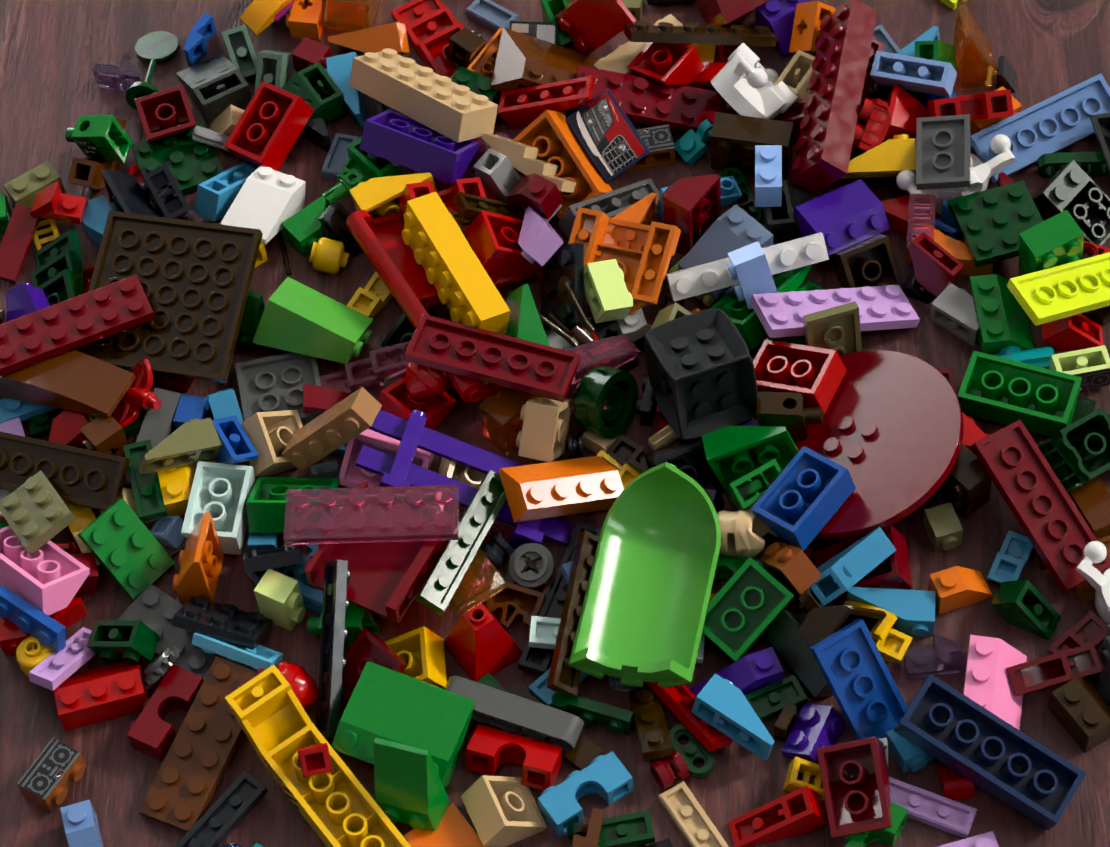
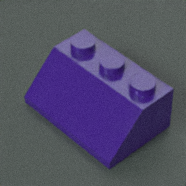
[793,179,890,256]

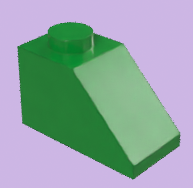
[281,196,328,257]

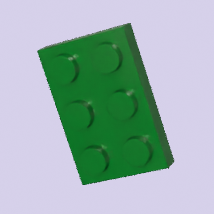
[77,498,175,599]

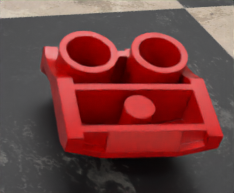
[851,98,892,151]

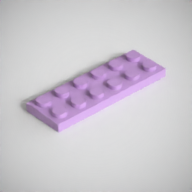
[750,285,920,338]

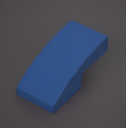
[184,12,217,67]

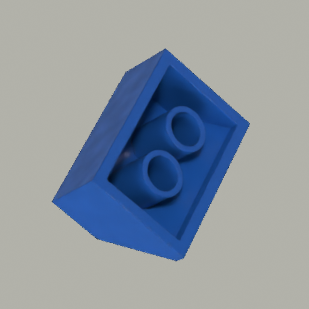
[751,446,856,551]

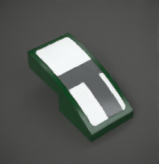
[510,21,559,45]

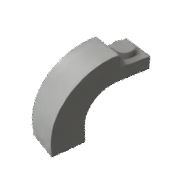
[473,148,562,222]

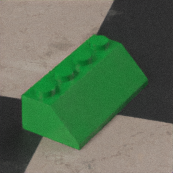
[957,351,1082,437]

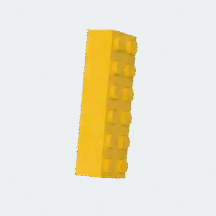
[402,192,510,335]

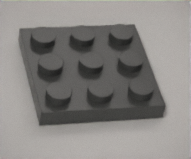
[235,352,322,424]

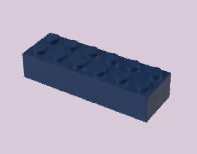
[893,673,1087,831]

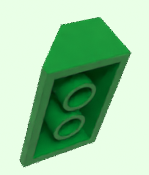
[968,274,1035,355]
[246,477,340,536]

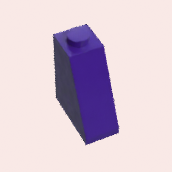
[6,283,51,322]

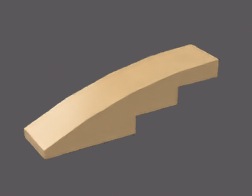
[482,133,576,193]

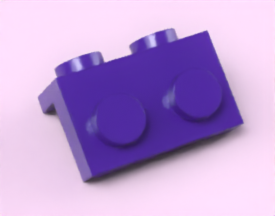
[781,703,845,764]

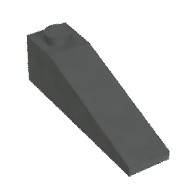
[558,178,660,240]

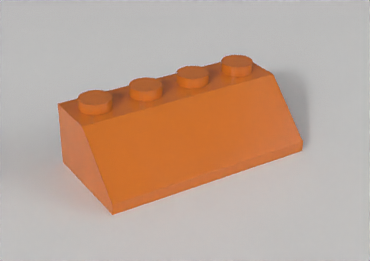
[513,110,613,219]
[498,456,624,523]

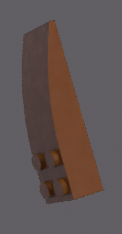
[0,350,136,417]

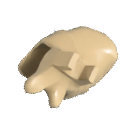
[717,510,778,558]

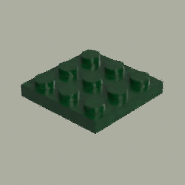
[130,121,224,200]
[948,181,1043,268]

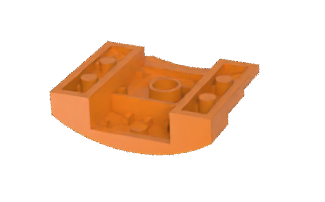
[568,207,681,315]

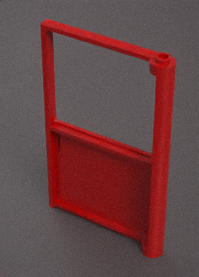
[346,183,606,403]

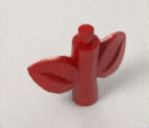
[114,358,161,428]

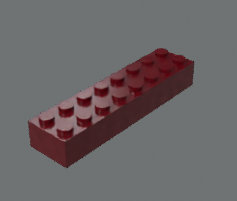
[791,0,878,196]

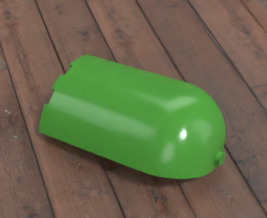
[568,462,721,687]

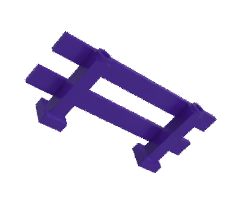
[355,410,573,548]

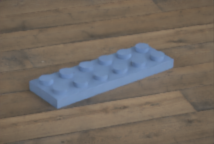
[971,73,1110,184]

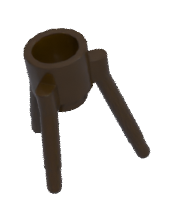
[539,282,595,353]

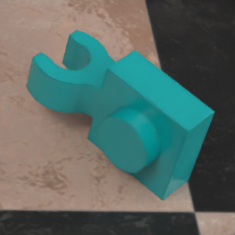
[674,119,713,166]

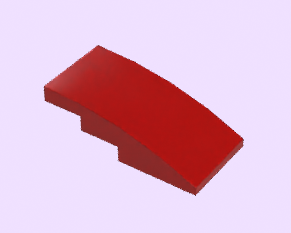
[391,0,465,78]

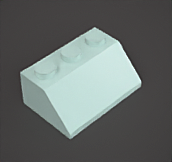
[181,461,256,555]

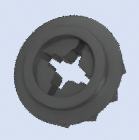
[509,543,555,589]
[143,646,180,685]

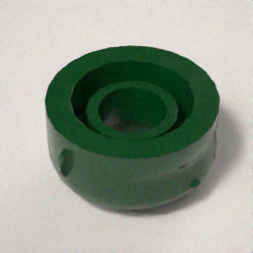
[573,366,639,438]

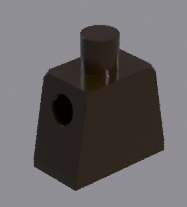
[756,391,824,442]

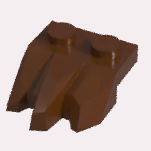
[485,555,557,629]

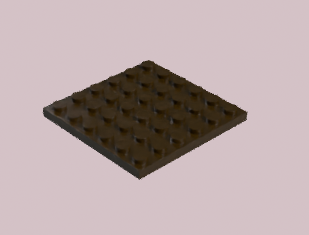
[73,211,263,383]

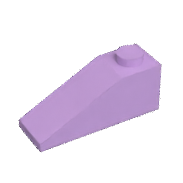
[518,206,564,266]

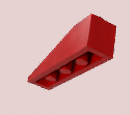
[498,76,594,130]

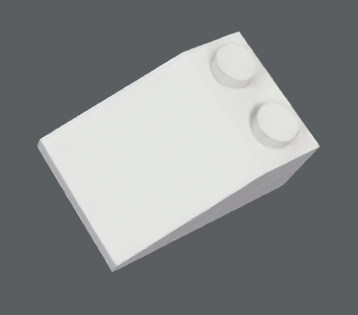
[220,165,306,244]

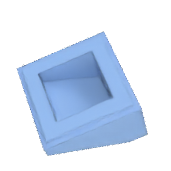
[150,515,185,549]

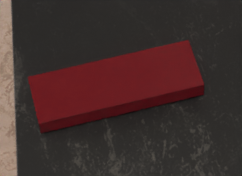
[0,204,41,284]

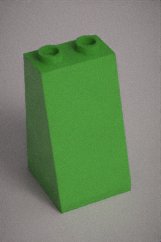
[252,277,373,364]

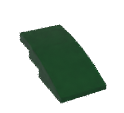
[31,229,83,305]

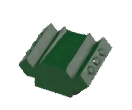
[1037,408,1110,493]

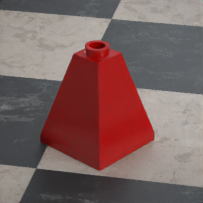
[881,84,929,144]
[444,602,522,682]

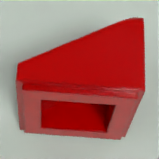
[937,766,974,801]

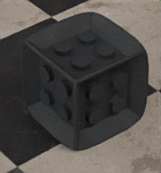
[644,309,758,440]

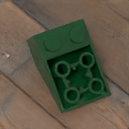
[281,62,347,138]

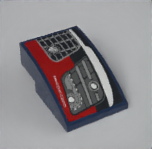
[566,89,651,182]

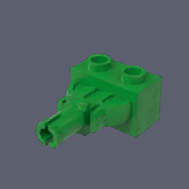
[320,136,402,207]

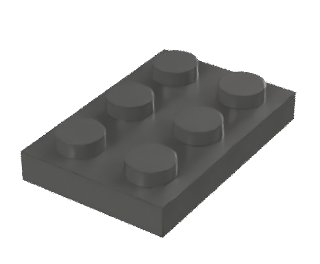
[916,114,971,190]

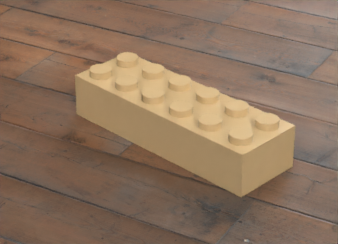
[349,48,498,143]

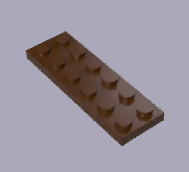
[138,656,257,833]

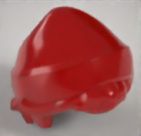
[405,362,451,399]
[277,662,318,710]

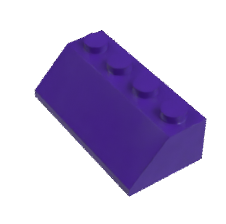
[359,109,479,184]

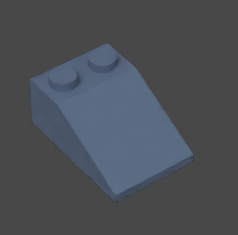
[678,204,774,299]

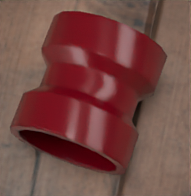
[649,750,690,790]

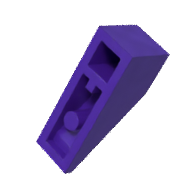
[691,647,784,697]

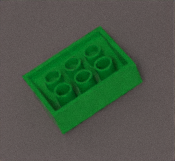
[332,661,476,787]

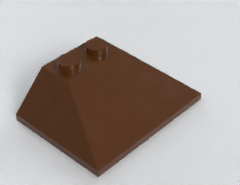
[490,28,598,114]

